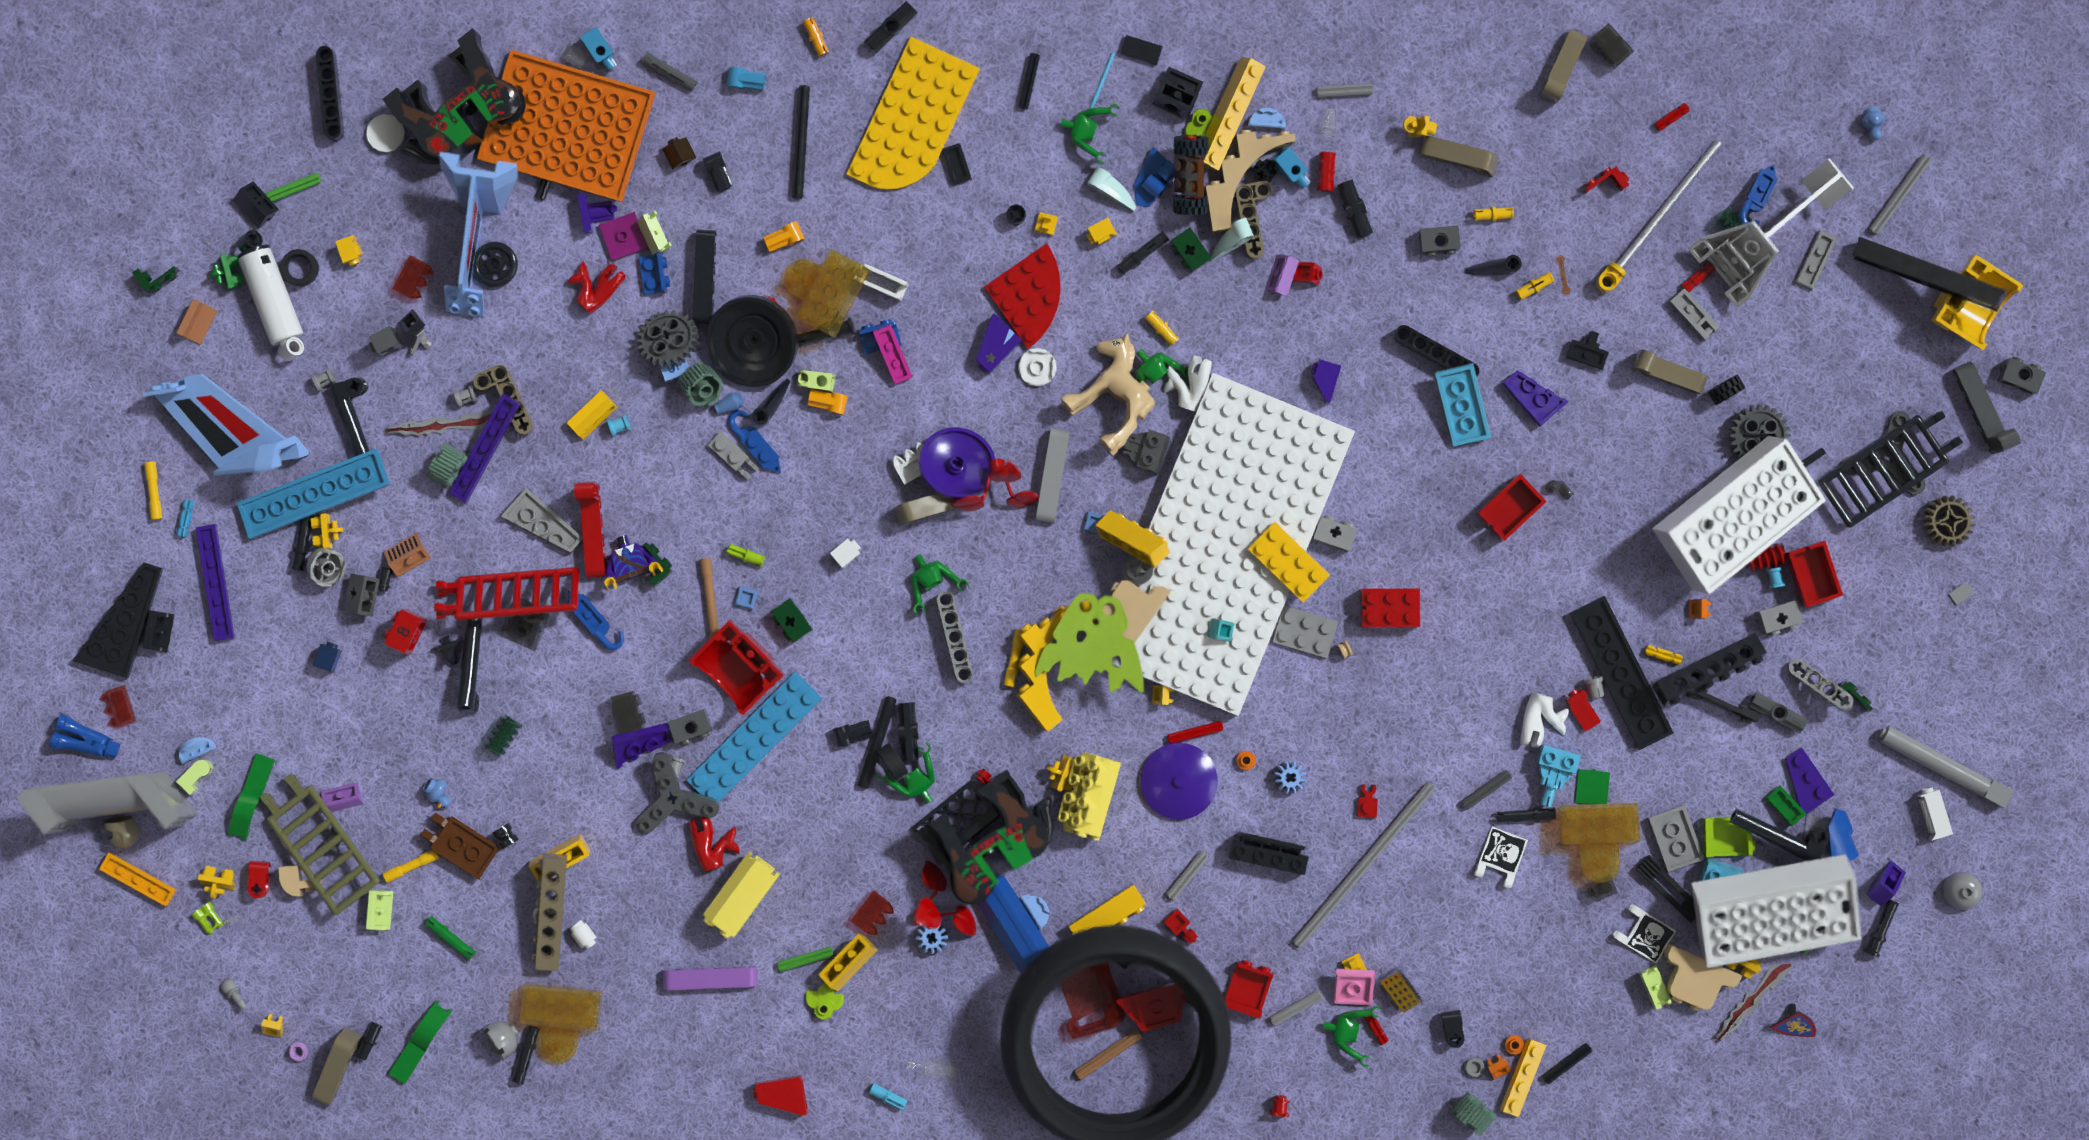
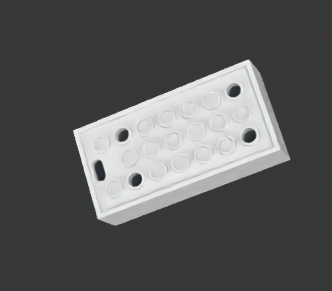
[1652,436,1826,594]
[1692,855,1861,968]

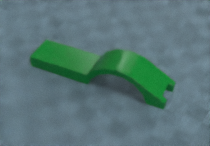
[228,753,275,841]
[389,1000,452,1084]

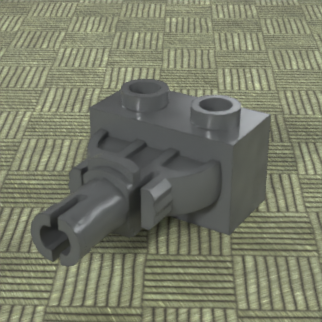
[1109,430,1170,474]

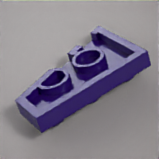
[1502,370,1569,427]
[611,723,671,769]
[1785,747,1835,814]

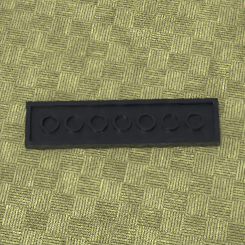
[1570,596,1674,750]

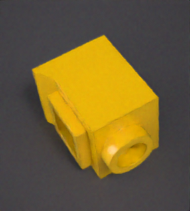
[1086,218,1117,245]
[335,235,363,266]

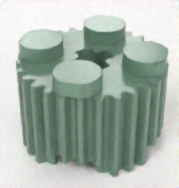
[678,362,723,406]
[427,443,468,488]
[1451,1092,1497,1136]

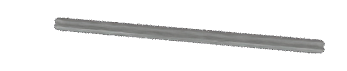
[1293,782,1435,948]

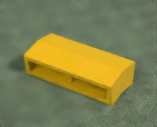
[567,390,618,440]

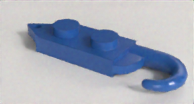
[1739,164,1778,225]
[728,410,781,473]
[567,590,624,650]

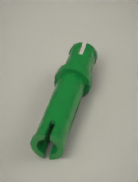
[424,916,476,961]

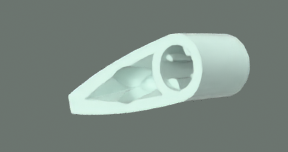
[1087,167,1136,212]
[1211,218,1254,261]

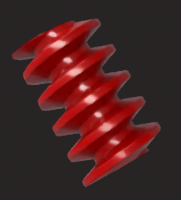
[1745,543,1786,572]

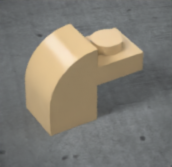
[278,865,322,896]

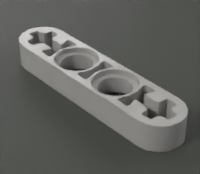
[1789,659,1853,712]

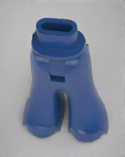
[49,713,120,758]

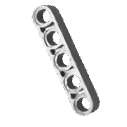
[1036,428,1070,523]
[937,591,973,683]

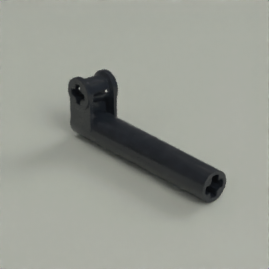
[329,377,370,456]
[456,618,483,712]
[1730,809,1830,861]

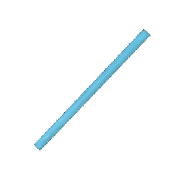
[1089,53,1115,118]

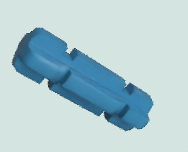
[176,500,195,538]

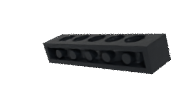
[1653,633,1767,707]

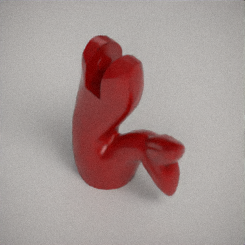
[567,261,626,314]
[689,817,740,872]

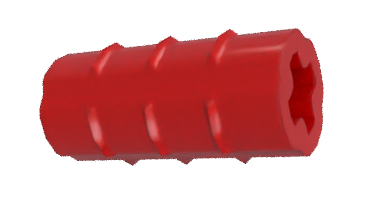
[1317,152,1336,192]

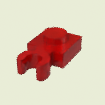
[1357,784,1378,818]

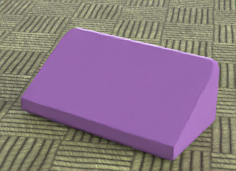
[1266,254,1299,296]
[320,782,363,812]

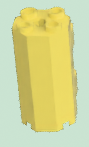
[1058,752,1121,841]
[703,851,780,938]

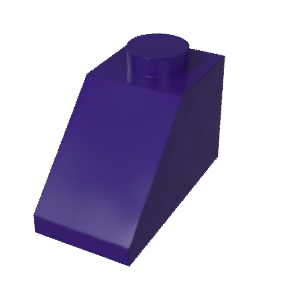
[1311,359,1341,404]
[1866,861,1906,906]

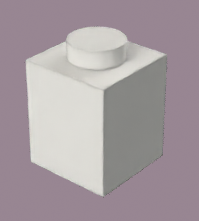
[830,539,861,568]

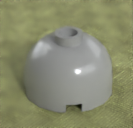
[306,547,346,587]
[1943,872,1983,910]
[482,1021,518,1060]

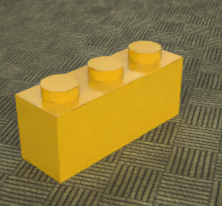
[529,833,590,882]
[818,933,878,991]

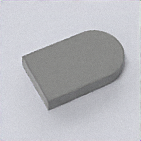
[1949,584,1972,605]

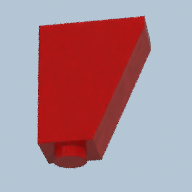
[753,1075,808,1116]

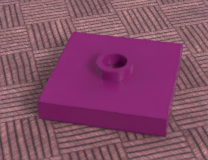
[599,212,648,261]

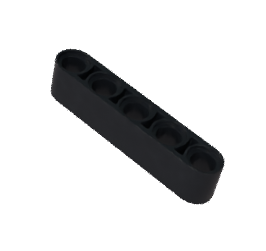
[316,46,344,141]
[693,230,717,324]
[1394,325,1480,376]

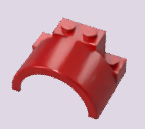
[689,620,785,715]

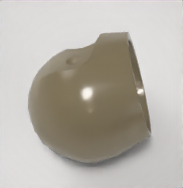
[103,816,140,849]

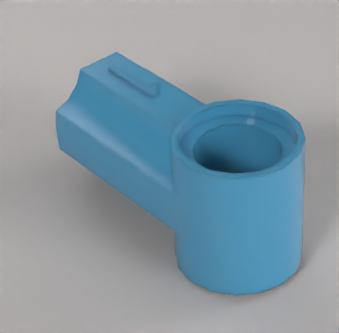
[727,67,766,90]

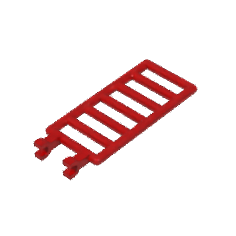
[434,567,579,620]

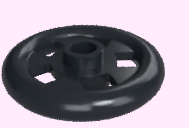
[473,242,518,287]

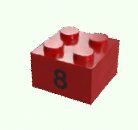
[384,609,428,654]

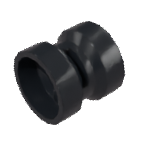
[1007,204,1026,225]
[493,823,519,849]

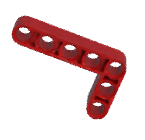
[574,482,606,579]

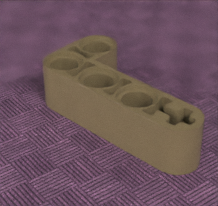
[1539,29,1588,104]
[1419,136,1499,177]
[1235,181,1272,260]
[1631,349,1708,395]
[473,365,534,435]
[894,494,957,526]
[312,1027,363,1107]

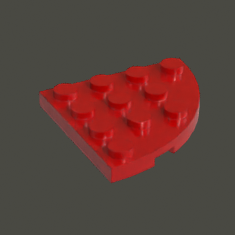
[984,243,1061,349]

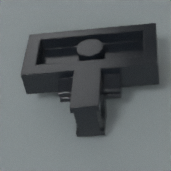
[1566,331,1609,370]

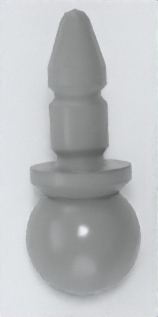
[221,979,246,1010]

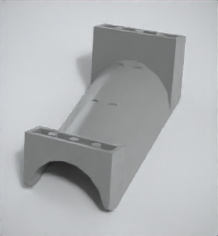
[18,772,199,834]

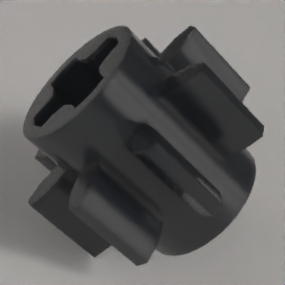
[1252,158,1277,182]

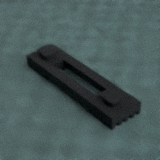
[1691,688,1761,724]
[1635,855,1696,923]

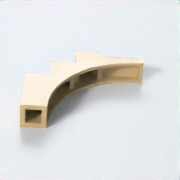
[1205,130,1296,233]

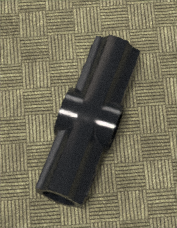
[865,1,918,53]
[1337,179,1373,239]
[898,702,919,761]

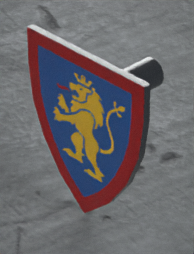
[1770,1004,1816,1037]

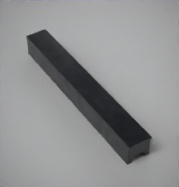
[1852,237,2006,312]

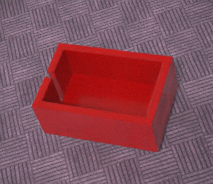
[1476,474,1547,542]
[1785,541,1844,608]
[1360,588,1420,627]

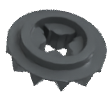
[1123,555,1154,585]

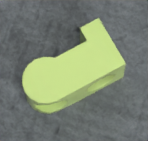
[797,370,836,392]
[176,759,213,795]

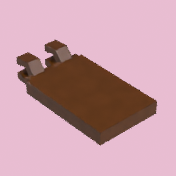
[421,812,500,880]

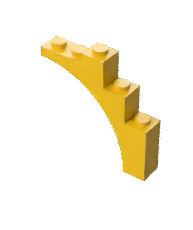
[1016,605,1070,732]

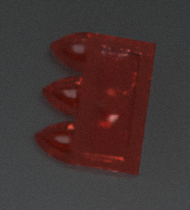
[393,255,434,299]
[99,685,137,728]
[851,890,894,935]

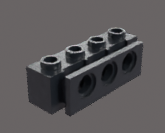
[1228,832,1309,875]

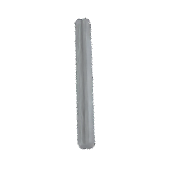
[1869,154,1932,235]

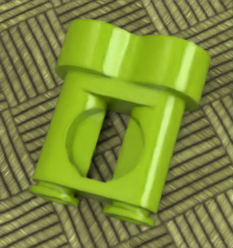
[191,901,224,935]

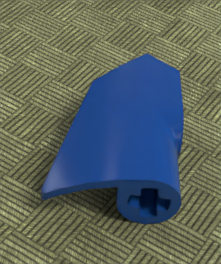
[1134,147,1175,207]
[1827,809,1859,862]

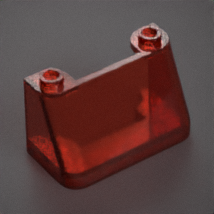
[1061,963,1125,1039]

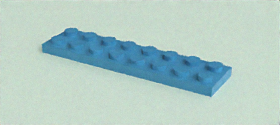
[237,449,391,539]
[687,671,823,802]

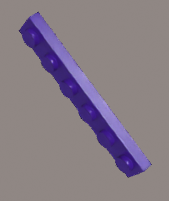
[449,394,521,503]
[196,524,235,641]

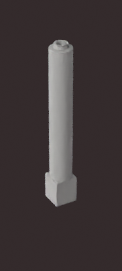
[1878,726,2014,808]

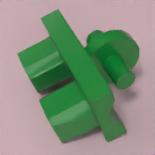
[209,254,243,291]

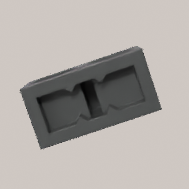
[369,326,405,357]

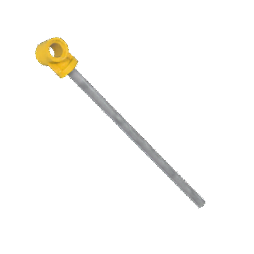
[1596,140,1722,293]

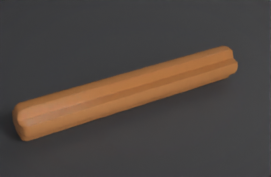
[1075,1029,1142,1080]

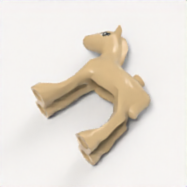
[1060,333,1155,456]

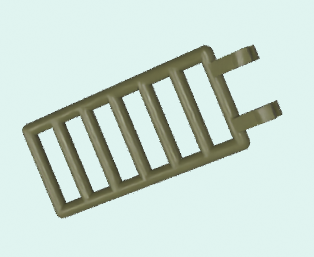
[260,774,379,915]

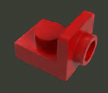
[1292,262,1323,286]

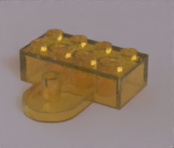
[784,249,870,338]
[1558,803,1640,884]
[520,983,603,1064]

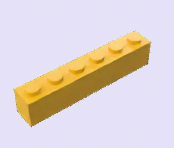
[1195,58,1266,171]

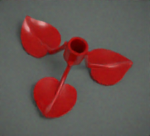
[950,459,1039,512]
[914,861,976,936]

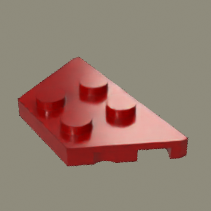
[1116,982,1185,1032]

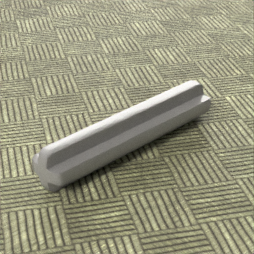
[1317,84,1373,98]
[1166,851,1208,900]
[1270,990,1323,1026]

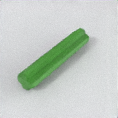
[266,173,321,202]
[777,947,833,972]

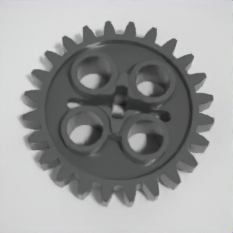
[636,310,699,369]
[1728,404,1791,458]

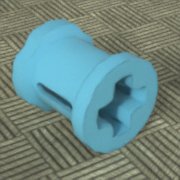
[607,414,631,436]
[1766,567,1786,589]

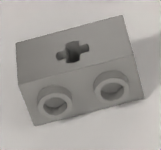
[1312,515,1357,552]
[1756,600,1803,636]

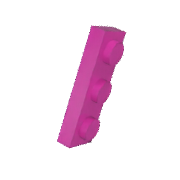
[873,324,912,384]

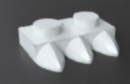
[893,443,924,485]

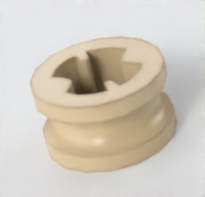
[1337,640,1353,659]

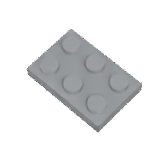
[1272,606,1338,659]
[1648,805,1704,872]

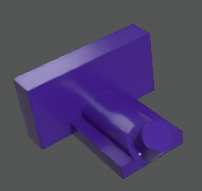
[578,193,618,234]

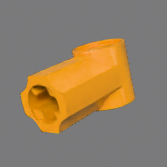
[763,221,805,253]
[808,389,848,415]

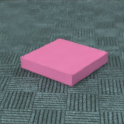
[1333,969,1375,1005]

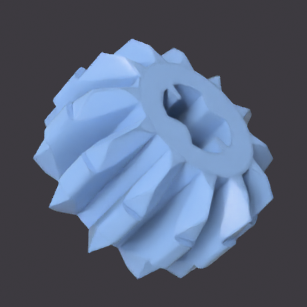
[1274,761,1306,794]
[916,924,948,954]

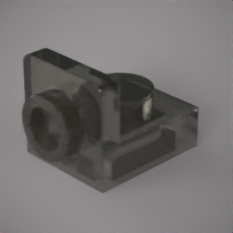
[1587,875,1618,902]

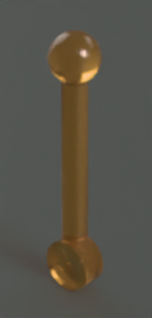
[1557,255,1571,294]

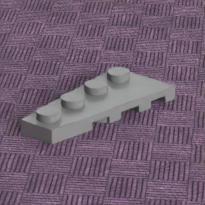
[501,488,583,553]

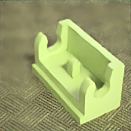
[637,211,672,256]
[366,889,393,930]
[1638,965,1672,1010]

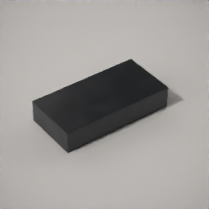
[1121,35,1163,65]
[942,143,972,186]

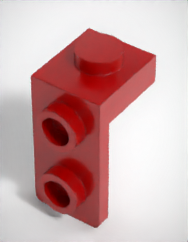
[1583,166,1630,194]
[1564,688,1601,731]

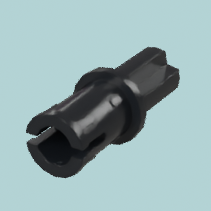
[356,1022,383,1060]

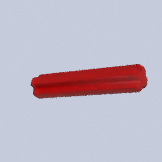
[1167,721,1224,744]

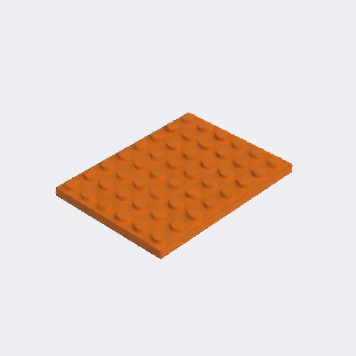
[477,50,656,202]

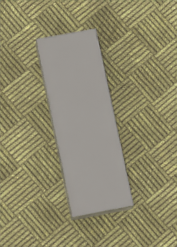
[1795,230,1837,290]

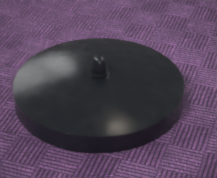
[706,295,798,387]

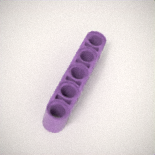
[663,966,758,990]

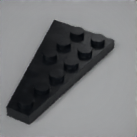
[72,562,164,678]

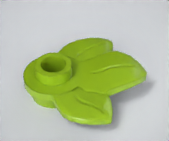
[1185,108,1213,136]
[806,982,844,1020]

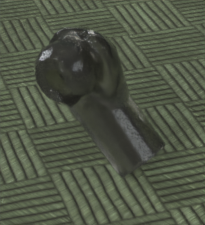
[1545,480,1574,500]

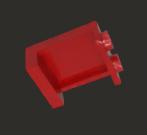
[1225,959,1274,1019]

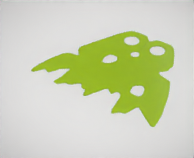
[1035,593,1144,693]

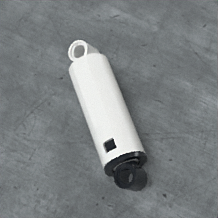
[237,230,304,361]

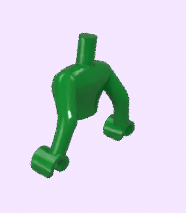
[1061,104,1119,165]
[1136,349,1188,384]
[911,554,970,616]
[876,742,935,804]
[1322,1006,1381,1067]

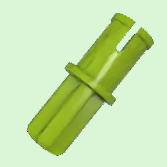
[727,544,766,567]

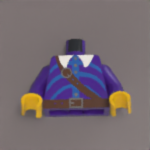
[604,535,663,591]

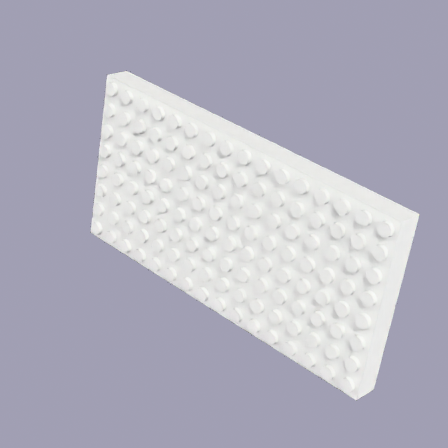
[1112,373,1355,716]

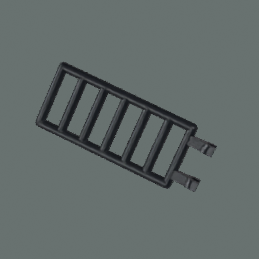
[1818,411,1963,528]

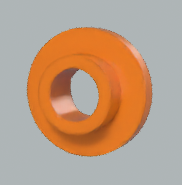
[1236,751,1256,770]
[1505,1035,1524,1055]

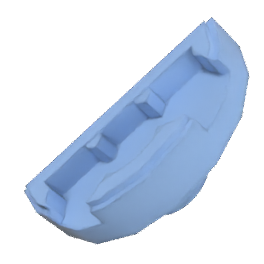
[1248,108,1286,129]
[178,737,216,765]
[1020,894,1049,931]

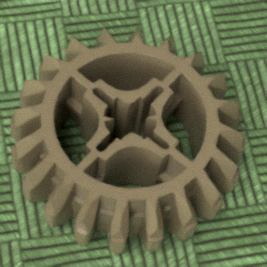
[1922,495,1976,547]

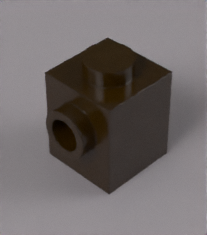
[662,137,697,170]

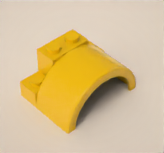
[1931,254,2023,350]

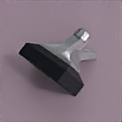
[399,309,432,354]

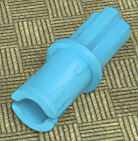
[869,1083,907,1110]

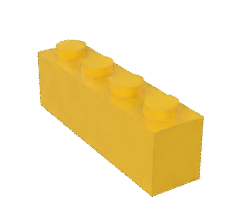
[1095,510,1170,568]
[1069,884,1146,933]

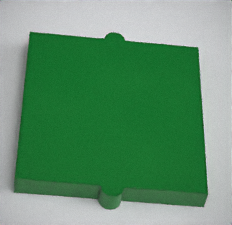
[1575,769,1610,806]

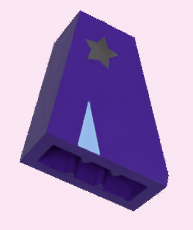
[976,313,1022,374]

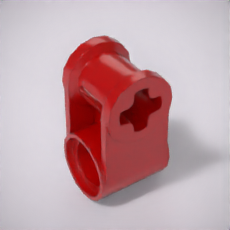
[248,861,271,898]

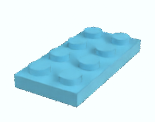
[1435,363,1491,446]

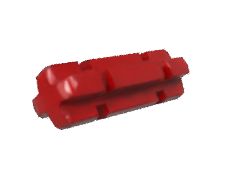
[1654,103,1690,131]
[1681,262,1715,293]
[1363,1016,1389,1045]

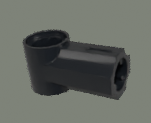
[702,151,733,192]
[832,720,873,747]

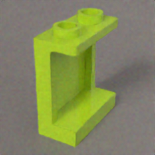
[1702,817,1755,857]

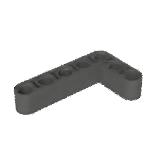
[1952,361,2021,454]

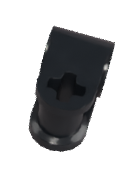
[1441,1010,1464,1048]

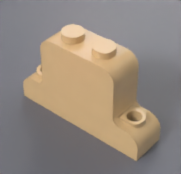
[1103,580,1171,643]
[1664,944,1742,1012]

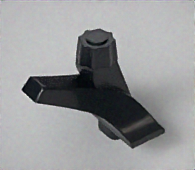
[433,635,462,665]

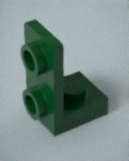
[132,266,180,293]
[643,542,673,586]
[1828,681,1873,712]

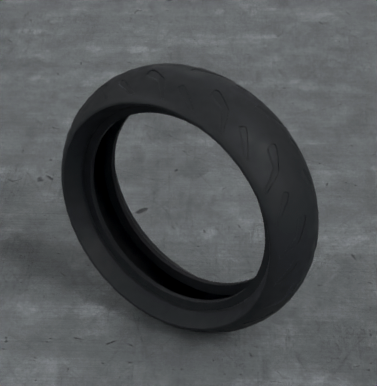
[1000,925,1231,1140]

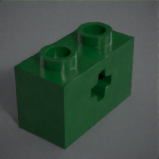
[1170,227,1212,273]
[771,598,813,643]

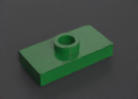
[1766,785,1806,827]

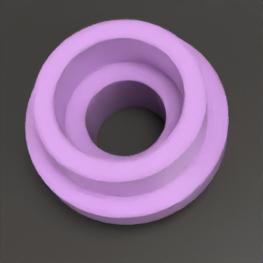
[289,1042,308,1062]

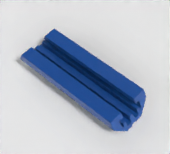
[977,875,1049,973]

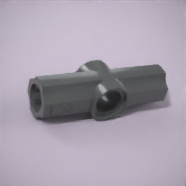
[1748,692,1808,734]

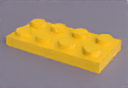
[1248,521,1330,603]

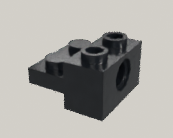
[1152,66,1203,120]

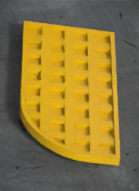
[846,37,980,190]

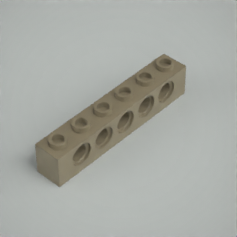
[532,853,567,971]

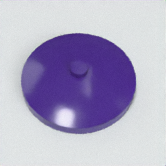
[919,427,995,500]
[1141,743,1218,820]

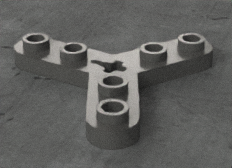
[1842,411,1926,495]
[636,752,720,834]

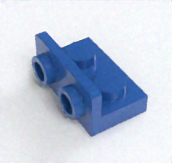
[639,252,670,295]
[858,319,902,355]

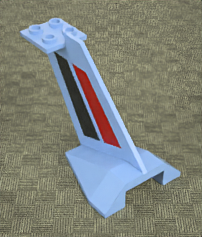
[440,152,518,317]
[143,374,309,475]

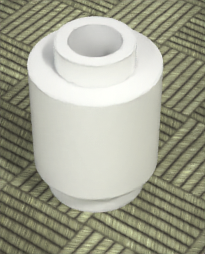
[569,920,597,950]

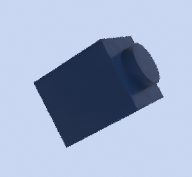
[313,641,342,672]

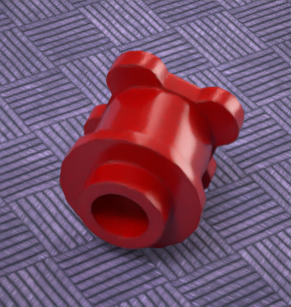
[1269,1095,1290,1117]

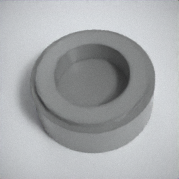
[1465,1057,1484,1077]

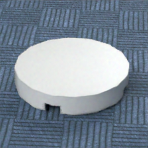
[366,114,406,153]
[1018,348,1057,386]

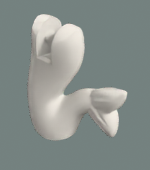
[1164,355,1212,412]
[1520,692,1569,748]

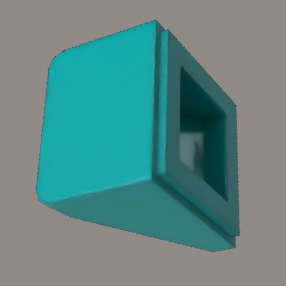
[1208,618,1235,642]

